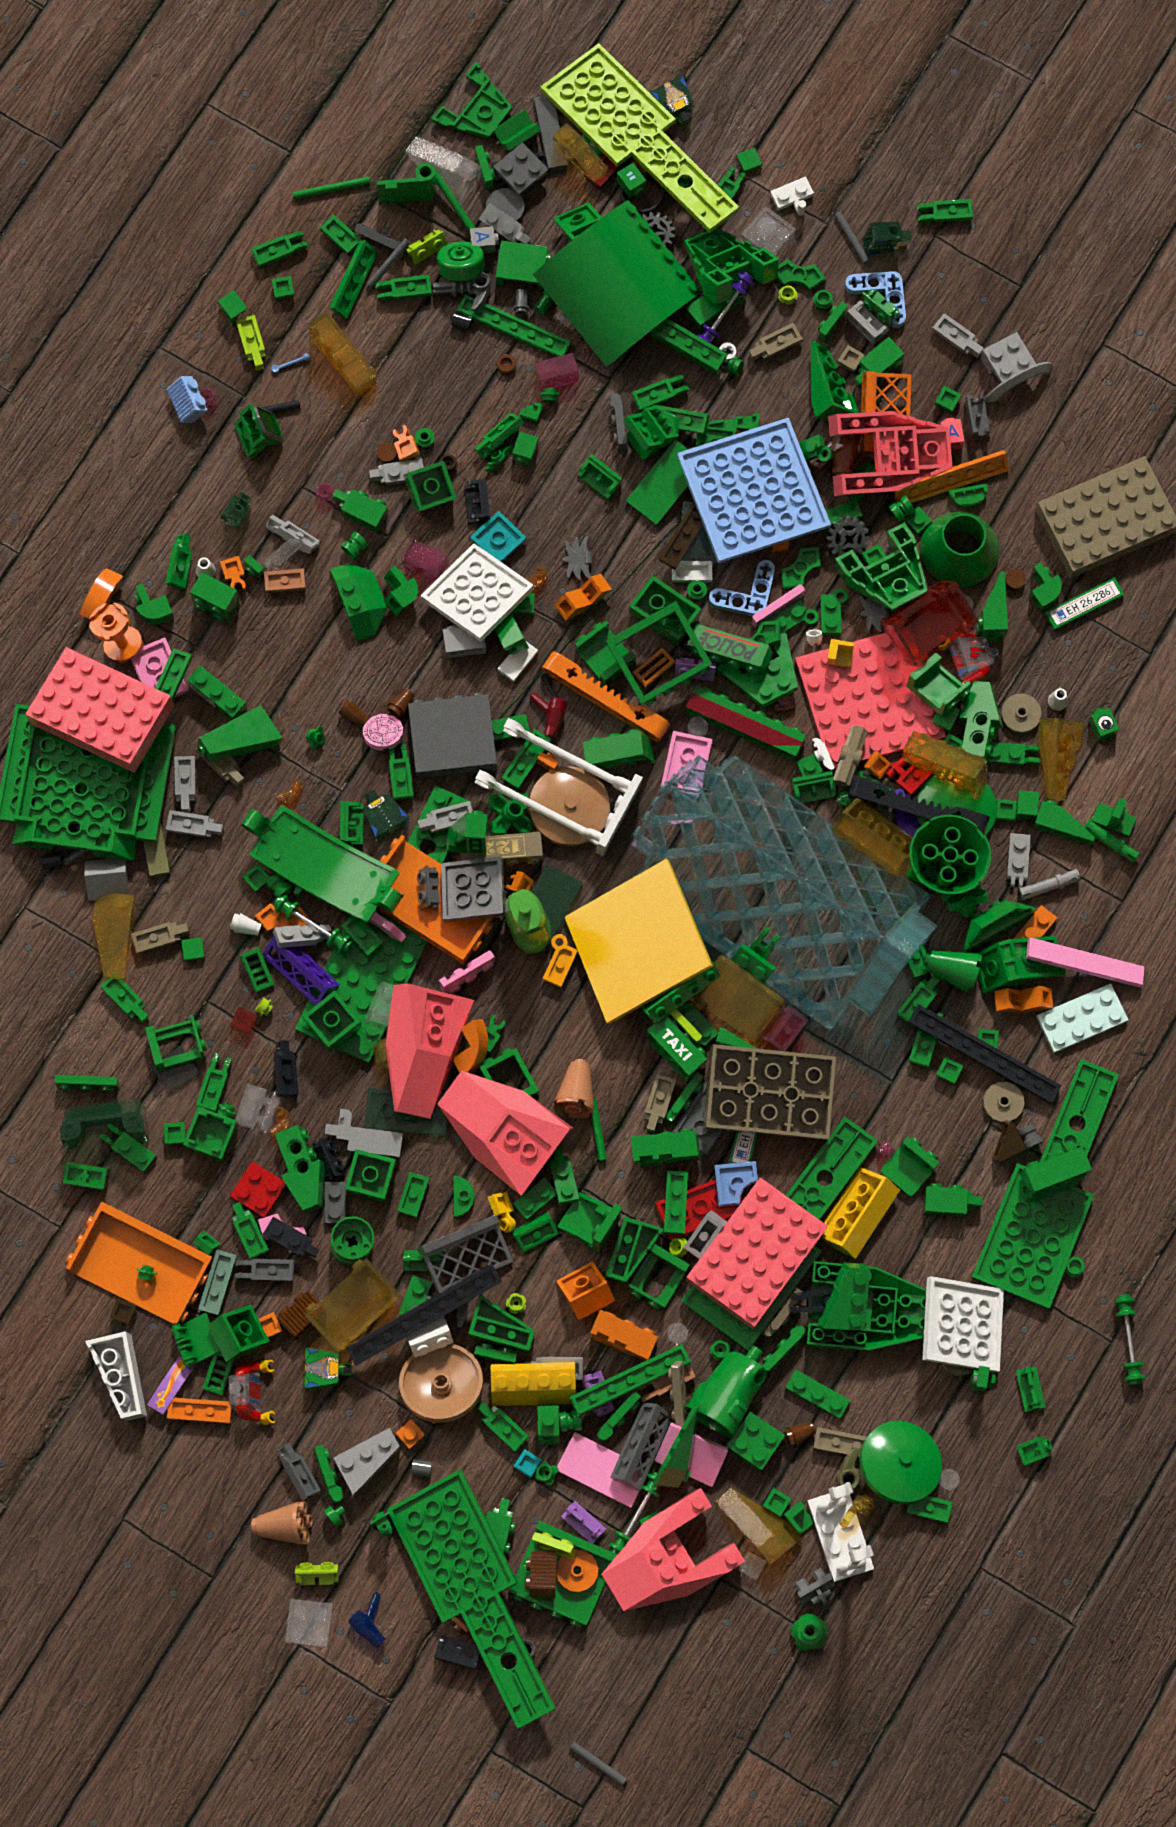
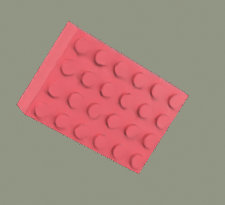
[25,647,175,773]
[686,1177,828,1330]

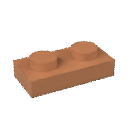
[264,568,306,593]

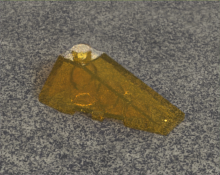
[1038,718,1084,801]
[92,893,136,980]
[715,1488,802,1566]

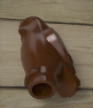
[816,434,864,476]

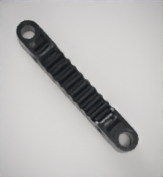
[848,775,990,835]

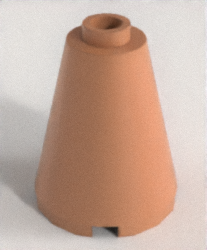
[553,1059,594,1119]

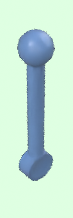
[271,353,311,374]

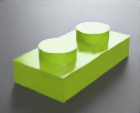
[532,1532,577,1561]

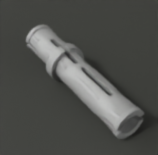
[1019,869,1081,901]

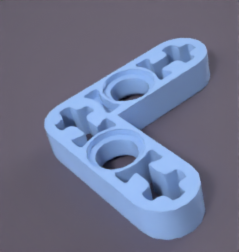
[845,271,906,328]
[709,560,775,616]

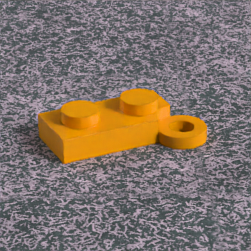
[543,934,578,988]

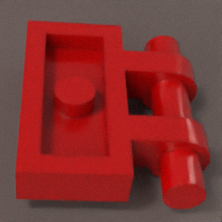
[885,746,938,796]

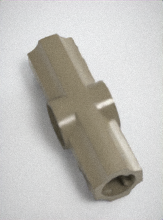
[832,725,868,788]

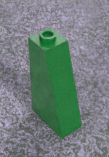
[197,705,282,762]

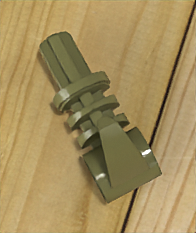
[837,1447,869,1489]

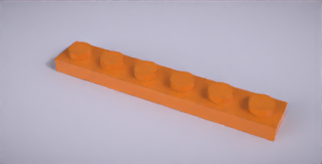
[893,450,1010,507]

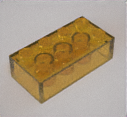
[831,798,913,877]

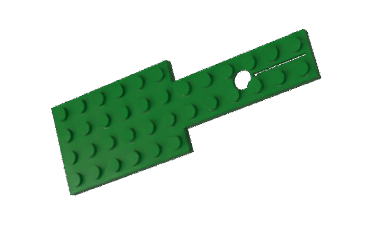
[971,1059,1119,1310]
[681,1116,878,1352]
[387,1469,557,1729]

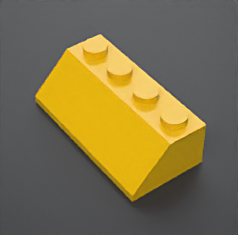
[821,1167,900,1259]
[491,1362,576,1406]

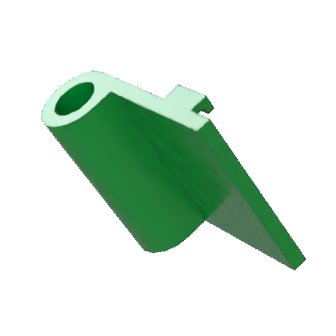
[377,163,437,204]

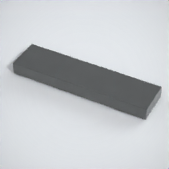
[534,96,568,171]

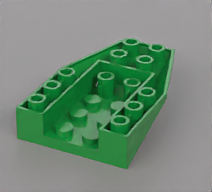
[806,1261,926,1351]

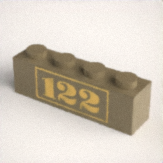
[461,832,543,866]

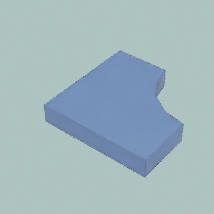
[714,1161,758,1207]

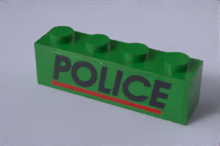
[687,624,773,674]

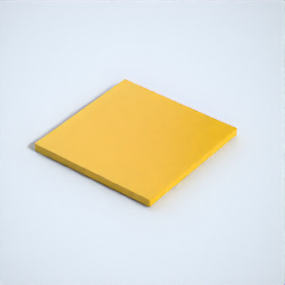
[565,859,713,1024]

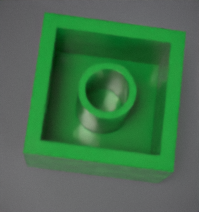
[403,461,457,513]
[190,572,240,623]
[302,991,362,1052]
[345,1149,397,1203]
[207,1305,270,1362]
[726,1412,785,1473]

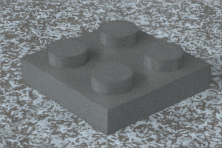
[493,142,548,197]

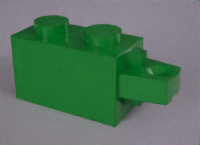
[854,337,905,388]
[332,489,388,533]
[924,1184,983,1217]
[486,1498,515,1556]

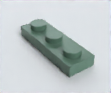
[198,1250,237,1316]

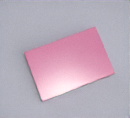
[131,638,189,698]
[660,731,712,798]
[655,1423,729,1487]

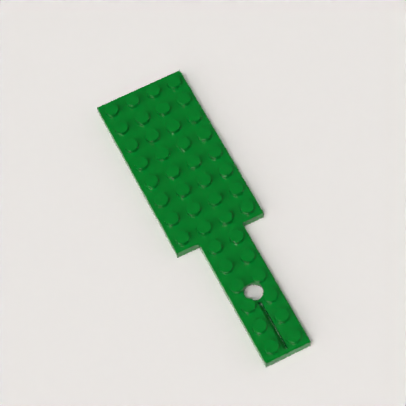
[295,786,472,1064]

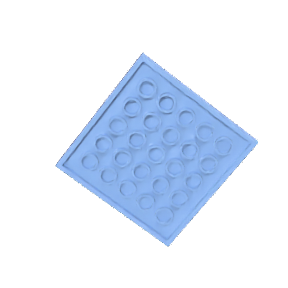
[677,418,831,563]

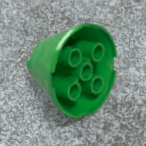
[909,815,991,895]

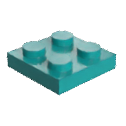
[470,511,527,562]

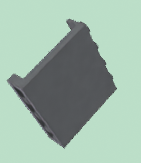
[408,693,497,778]

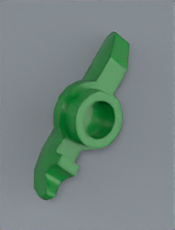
[485,445,514,472]

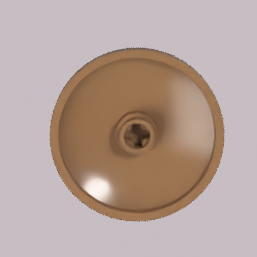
[529,766,610,847]
[399,1344,483,1423]

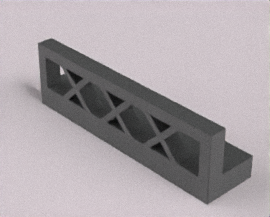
[610,1403,672,1491]

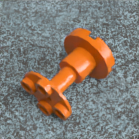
[89,603,143,664]

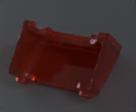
[880,580,979,667]

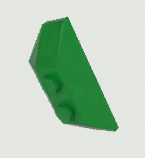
[330,563,387,642]
[962,900,1036,953]

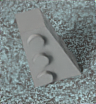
[334,1428,400,1497]

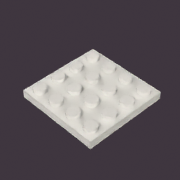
[421,543,534,642]
[923,1276,1004,1373]

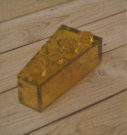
[308,311,377,397]
[903,731,988,800]

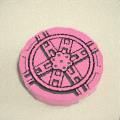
[363,714,403,750]

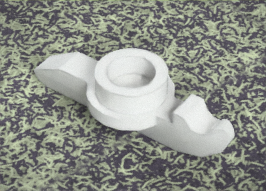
[812,738,834,771]

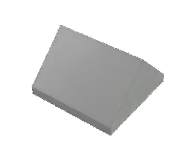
[84,859,129,901]

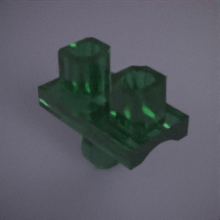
[220,492,251,528]

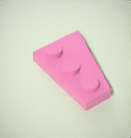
[439,950,495,994]

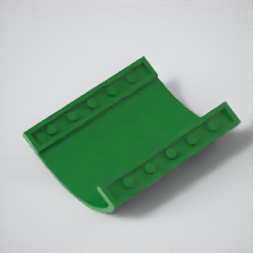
[532,200,702,367]

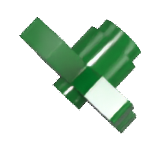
[487,793,532,836]
[940,883,989,917]

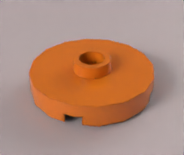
[556,1549,598,1592]

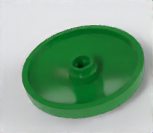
[917,769,997,836]
[859,1421,942,1505]

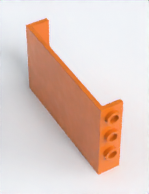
[377,835,505,964]
[65,1201,213,1325]

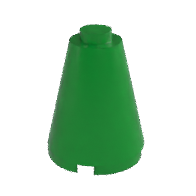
[923,950,982,994]

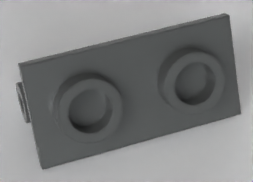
[417,865,440,910]

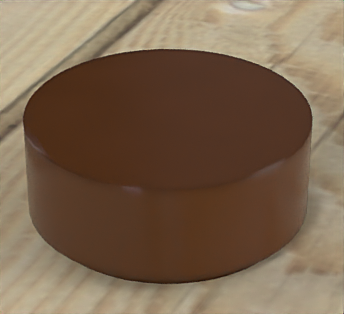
[497,354,516,375]
[377,443,397,464]
[1005,569,1026,590]

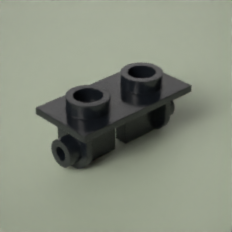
[313,1138,345,1182]

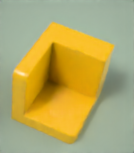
[827,639,855,668]

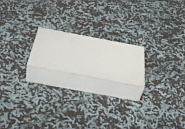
[672,561,712,583]
[498,641,538,683]

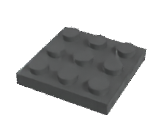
[441,856,505,923]

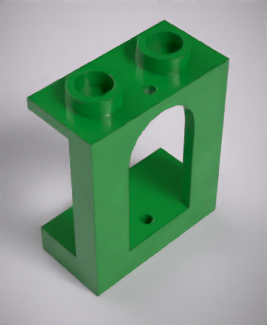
[145,1014,207,1072]
[628,1244,690,1310]

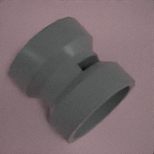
[1018,1123,1043,1151]

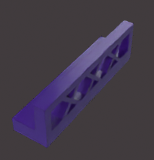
[263,936,340,1006]

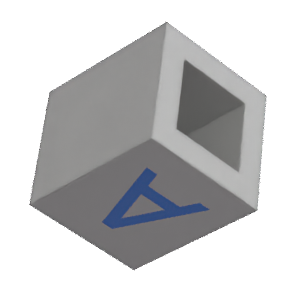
[470,226,499,254]

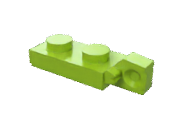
[236,315,266,371]

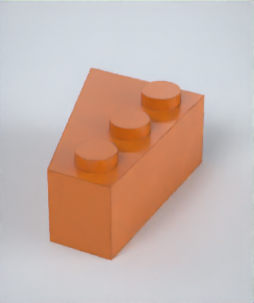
[590,1310,658,1361]

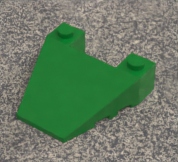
[684,228,779,305]
[835,522,928,611]

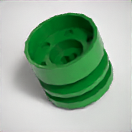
[330,1216,375,1266]

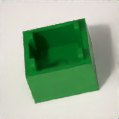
[183,1107,239,1163]

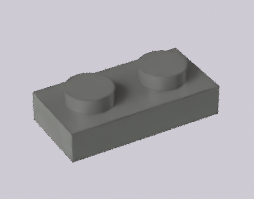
[324,1182,346,1224]

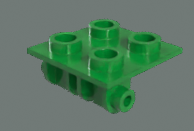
[171,1313,220,1368]

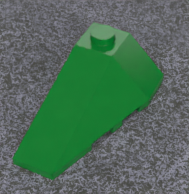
[811,341,859,422]
[653,1399,701,1488]

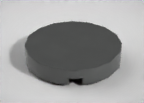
[486,188,524,222]

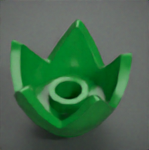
[790,1613,828,1651]

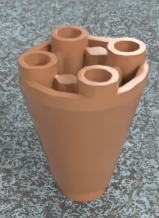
[251,1501,313,1545]

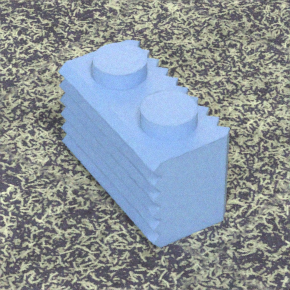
[166,376,208,423]

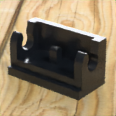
[464,478,490,524]
[434,1635,480,1670]

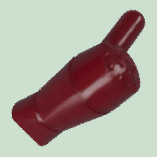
[530,693,567,738]

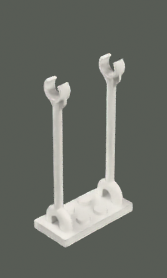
[475,718,643,857]
[807,1482,874,1582]

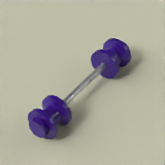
[697,271,755,345]

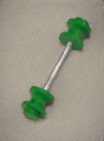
[273,895,352,954]
[1114,1294,1146,1385]
[608,1472,665,1556]

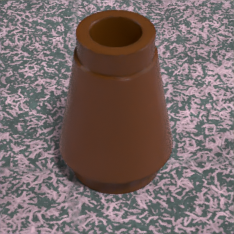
[387,688,415,719]
[338,700,369,727]
[783,1422,816,1447]

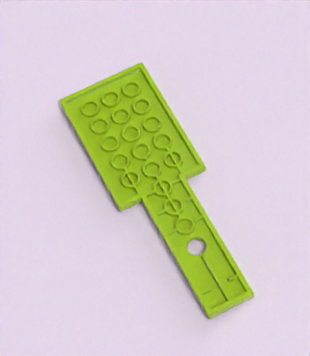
[540,43,739,233]

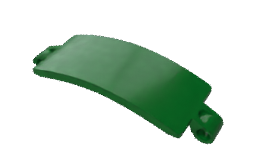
[241,806,404,923]

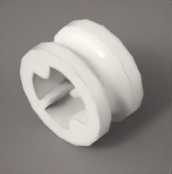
[719,343,736,363]

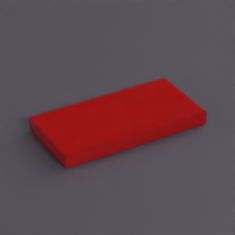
[655,1179,743,1242]

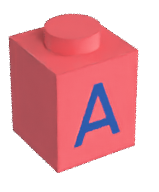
[940,418,964,450]

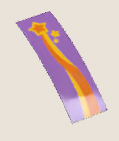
[147,1357,195,1414]

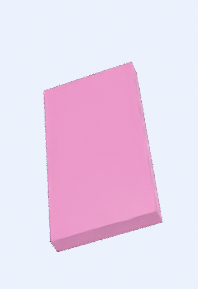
[557,1432,650,1508]

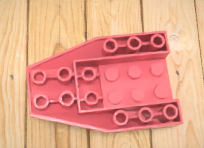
[386,984,474,1119]
[438,1071,573,1196]

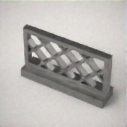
[417,1215,513,1293]

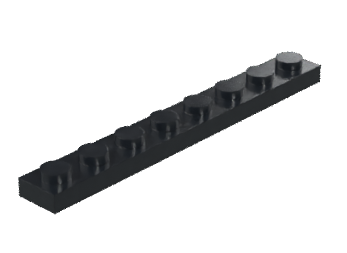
[907,1004,1062,1104]
[346,1263,502,1366]

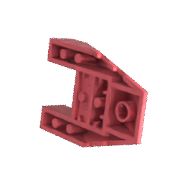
[828,411,952,496]
[601,1488,745,1611]

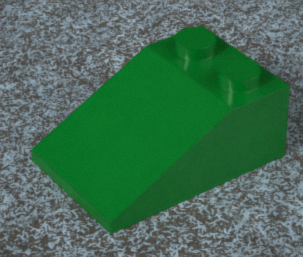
[976,572,1008,642]

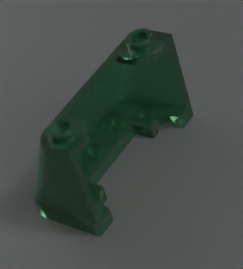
[60,1100,149,1150]

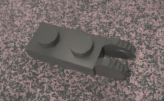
[610,393,628,451]
[235,1259,294,1282]

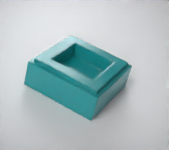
[513,1449,542,1479]

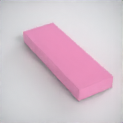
[752,585,805,629]

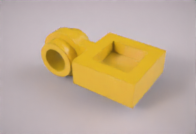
[488,1192,516,1233]

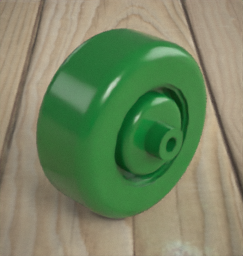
[437,241,485,282]

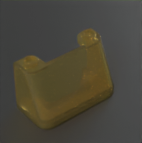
[690,955,786,1048]
[304,1258,401,1354]

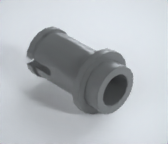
[514,289,529,316]

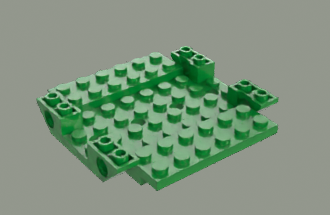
[0,704,176,861]

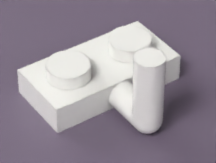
[770,177,814,216]

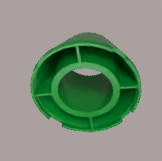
[920,512,1000,588]

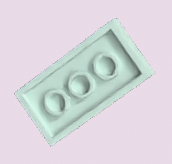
[1036,984,1128,1054]

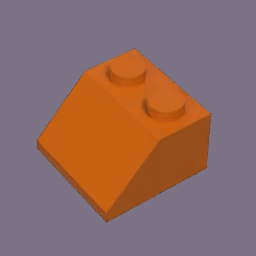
[556,1261,615,1320]

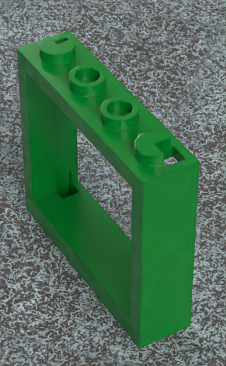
[605,601,712,706]

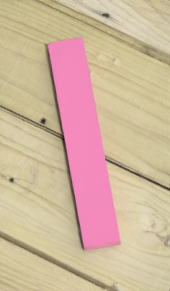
[1026,938,1144,987]

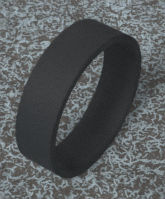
[620,172,663,216]

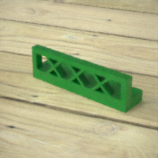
[650,318,728,376]

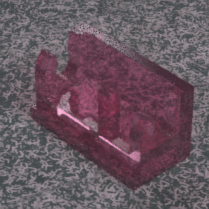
[535,353,579,391]

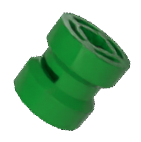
[889,495,916,522]
[341,532,369,560]
[266,874,294,898]
[559,1410,582,1433]

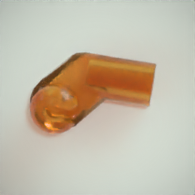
[523,568,547,588]
[276,781,303,805]
[269,1107,289,1139]

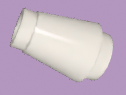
[196,558,216,578]
[1048,688,1068,710]
[230,913,261,936]

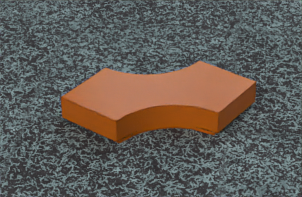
[255,903,311,933]

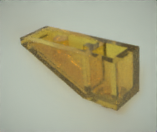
[552,123,609,183]

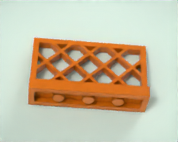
[860,371,911,453]

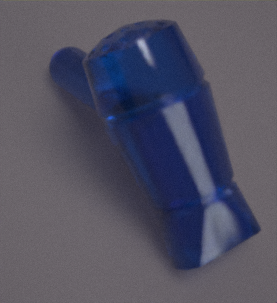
[348,1592,385,1648]

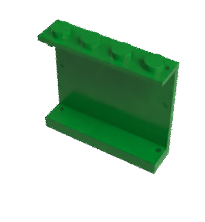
[508,1521,617,1628]

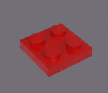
[230,1161,287,1218]

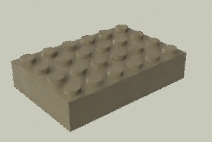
[1035,456,1176,579]
[703,1044,836,1140]

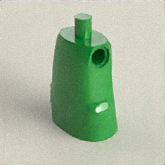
[685,1346,767,1438]

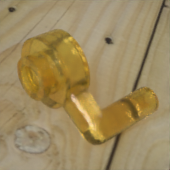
[839,1494,875,1528]

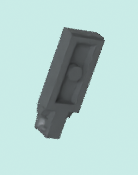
[277,1443,321,1501]

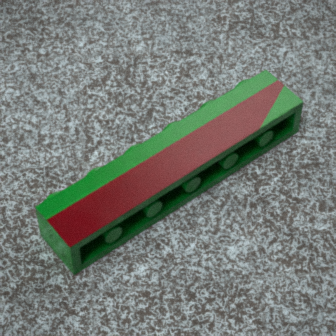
[685,686,806,762]

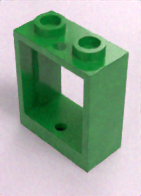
[480,1048,539,1098]

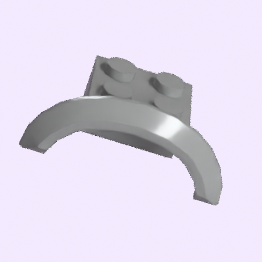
[980,332,1052,402]

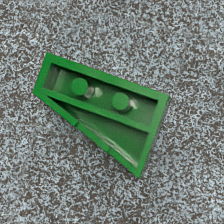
[583,729,655,769]
[446,811,488,855]
[631,1129,701,1168]
[604,1216,664,1285]
[468,1294,535,1354]

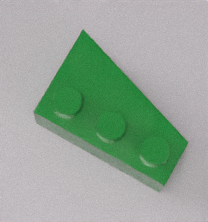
[817,1263,871,1331]

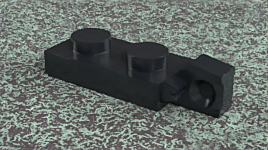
[273,1040,299,1098]
[263,1216,319,1258]

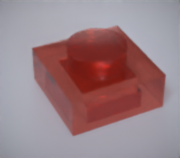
[773,694,796,714]
[230,1007,258,1035]

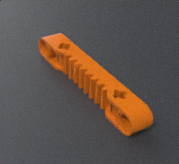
[541,651,670,742]

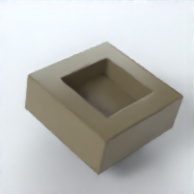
[837,345,865,373]

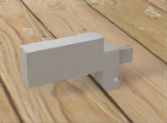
[325,1109,403,1157]

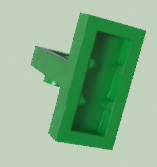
[1091,798,1136,838]

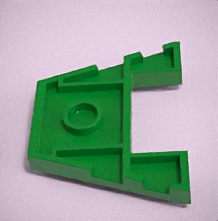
[431,62,512,139]
[695,413,760,447]
[717,632,798,708]

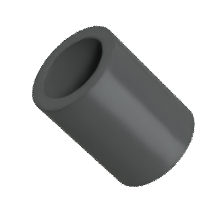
[411,1460,432,1477]

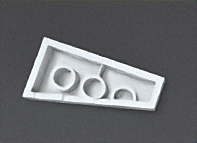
[85,1332,147,1421]

